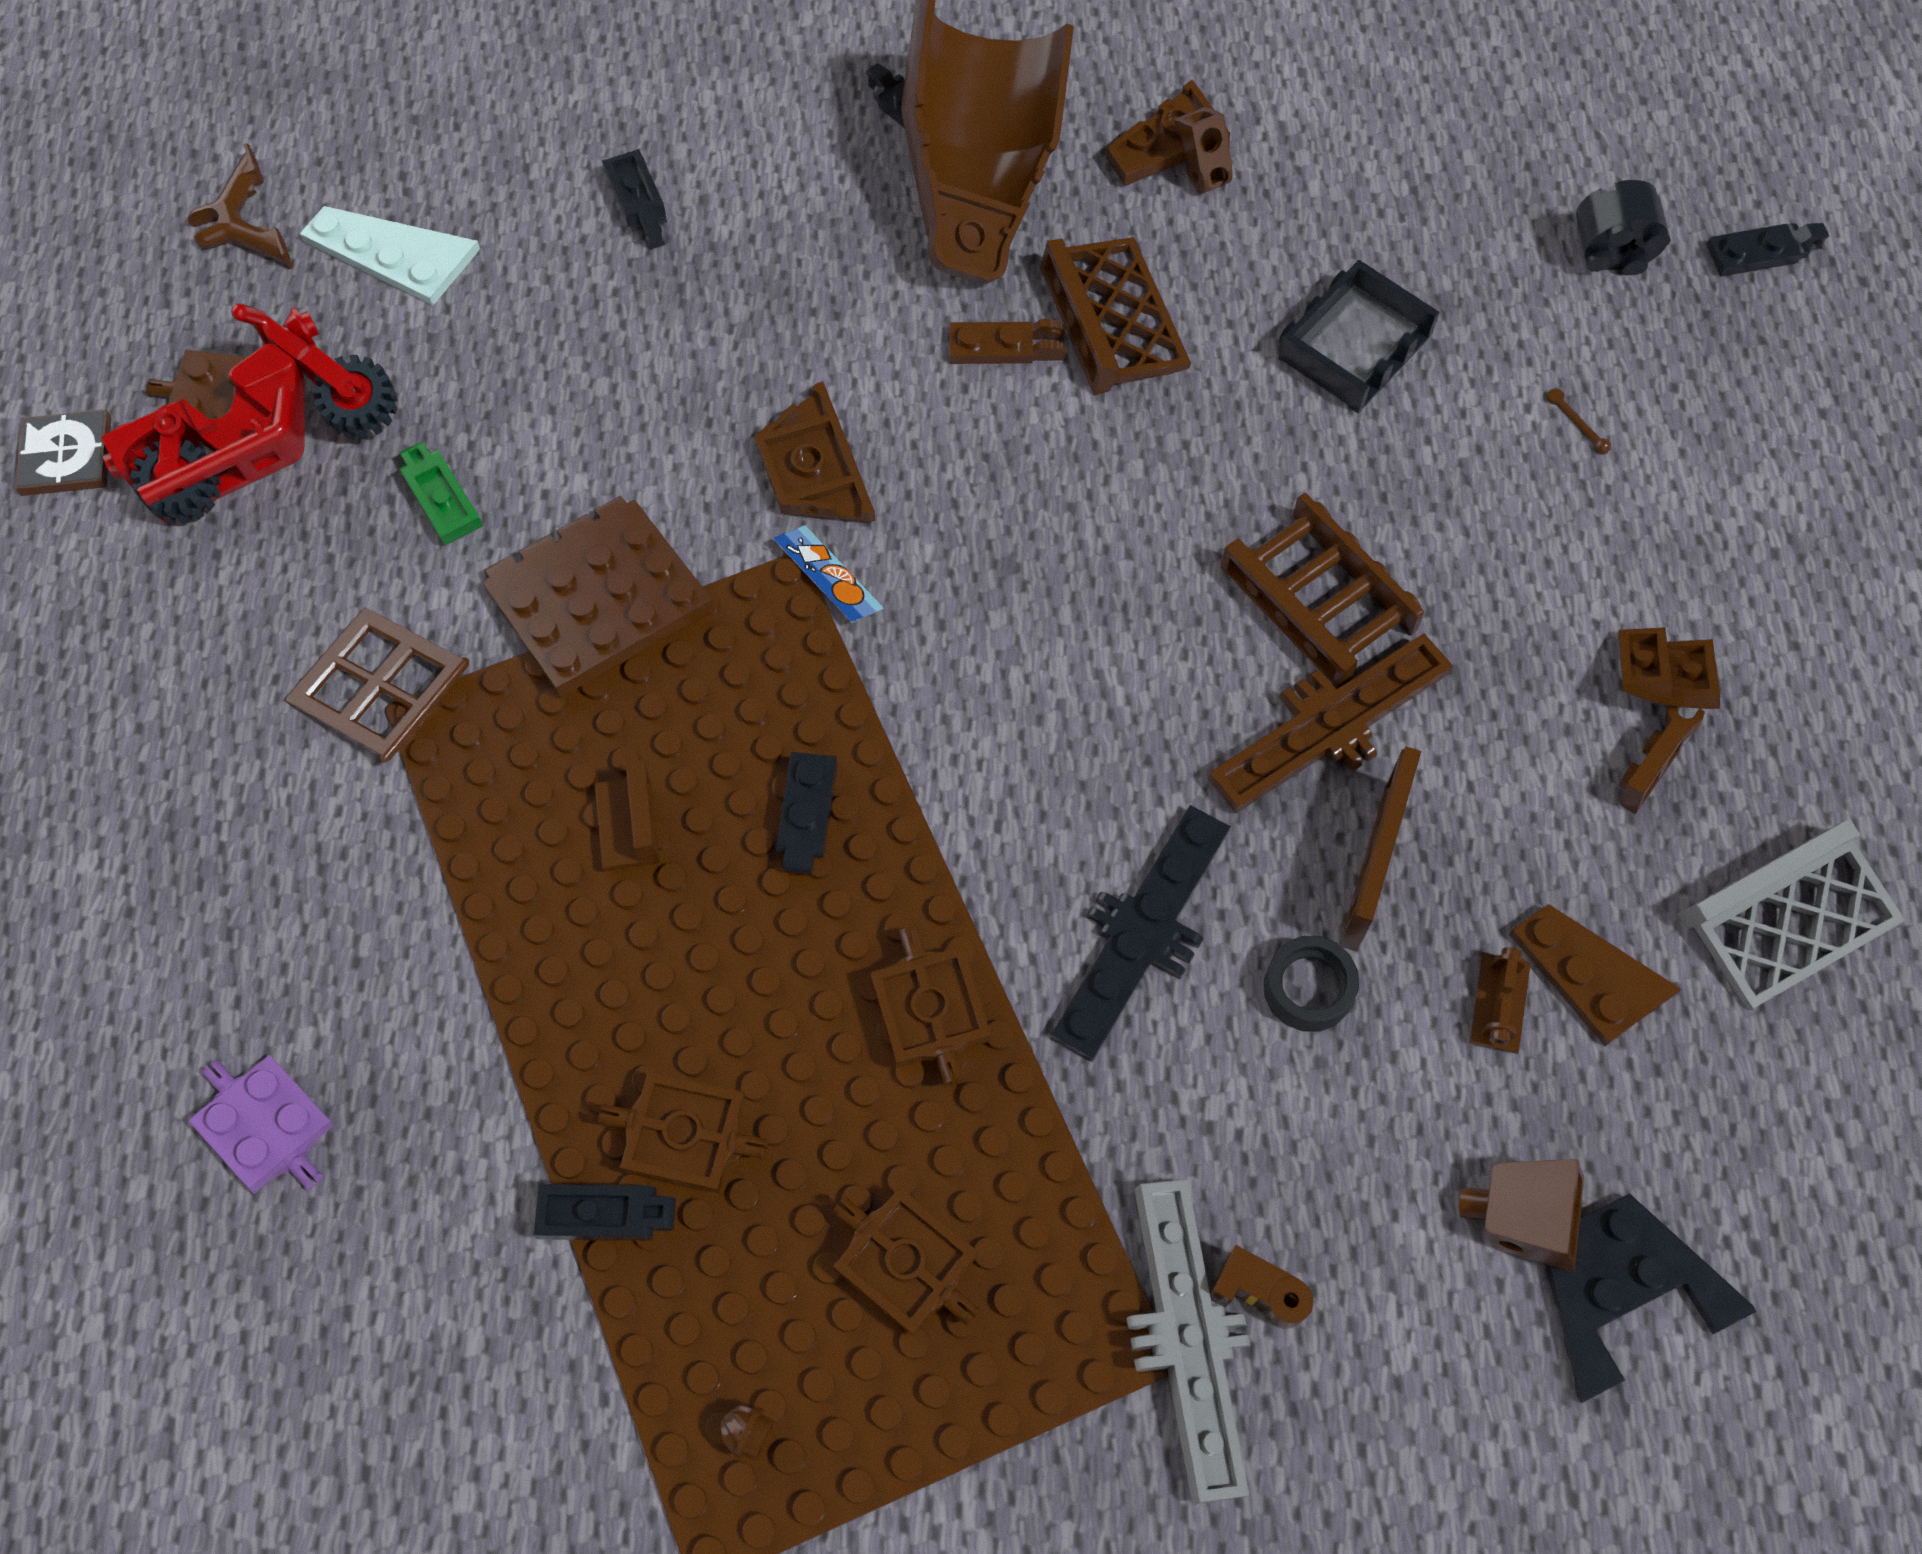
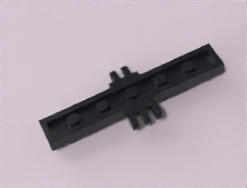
[1051,805,1231,1063]

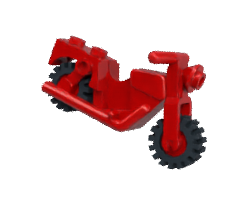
[101,303,398,524]

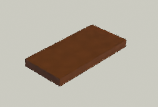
[1339,746,1422,952]

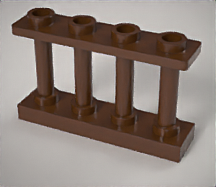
[1221,493,1424,689]

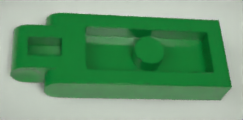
[399,441,483,546]

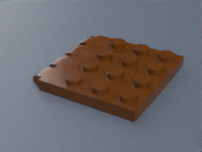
[482,496,715,697]

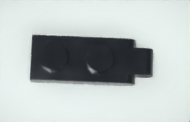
[776,752,838,875]
[534,1184,676,1241]

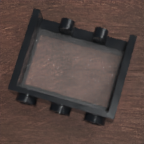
[1278,259,1440,414]

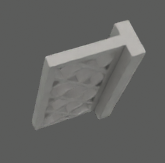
[1678,818,1906,1010]

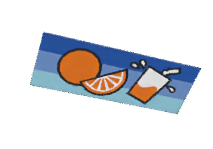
[773,525,883,622]

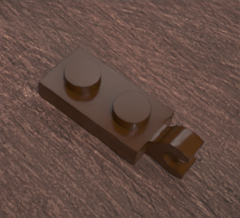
[1619,706,1705,815]

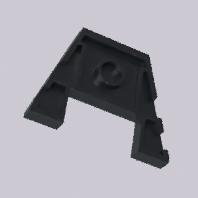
[1545,1194,1757,1403]

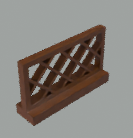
[1040,237,1191,395]

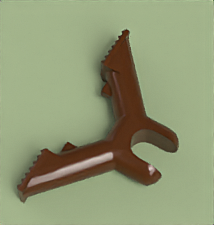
[188,143,293,269]

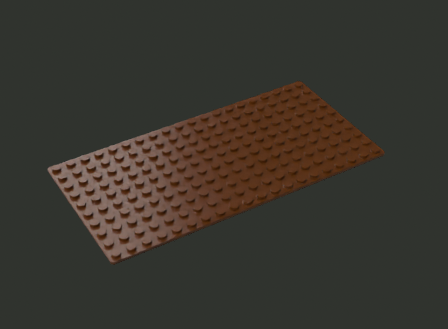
[386,554,1169,1554]

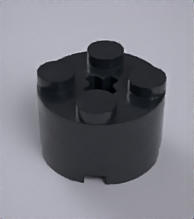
[1576,180,1670,276]

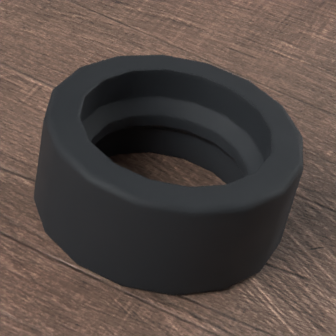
[1264,936,1359,1032]

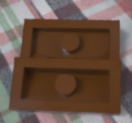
[1618,627,1720,709]

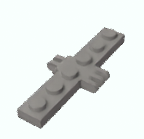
[1127,1180,1251,1505]

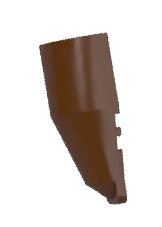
[901,0,1074,284]

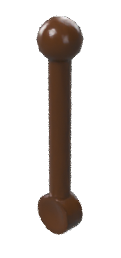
[1547,388,1611,455]

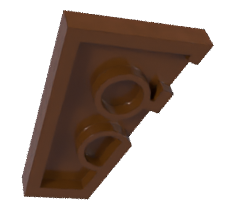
[1509,904,1682,1047]

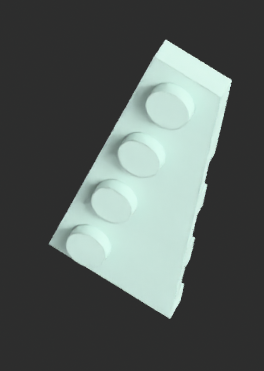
[300,206,480,306]

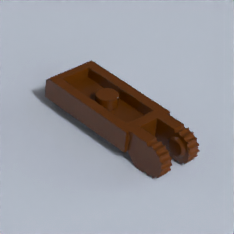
[950,319,1066,364]

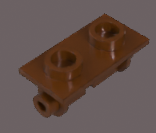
[1469,947,1531,1054]

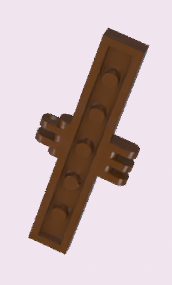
[1208,633,1453,814]

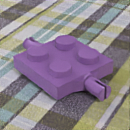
[188,1055,334,1194]

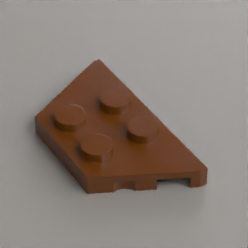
[755,381,875,522]

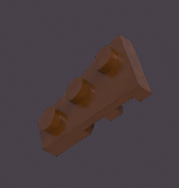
[1106,79,1231,186]

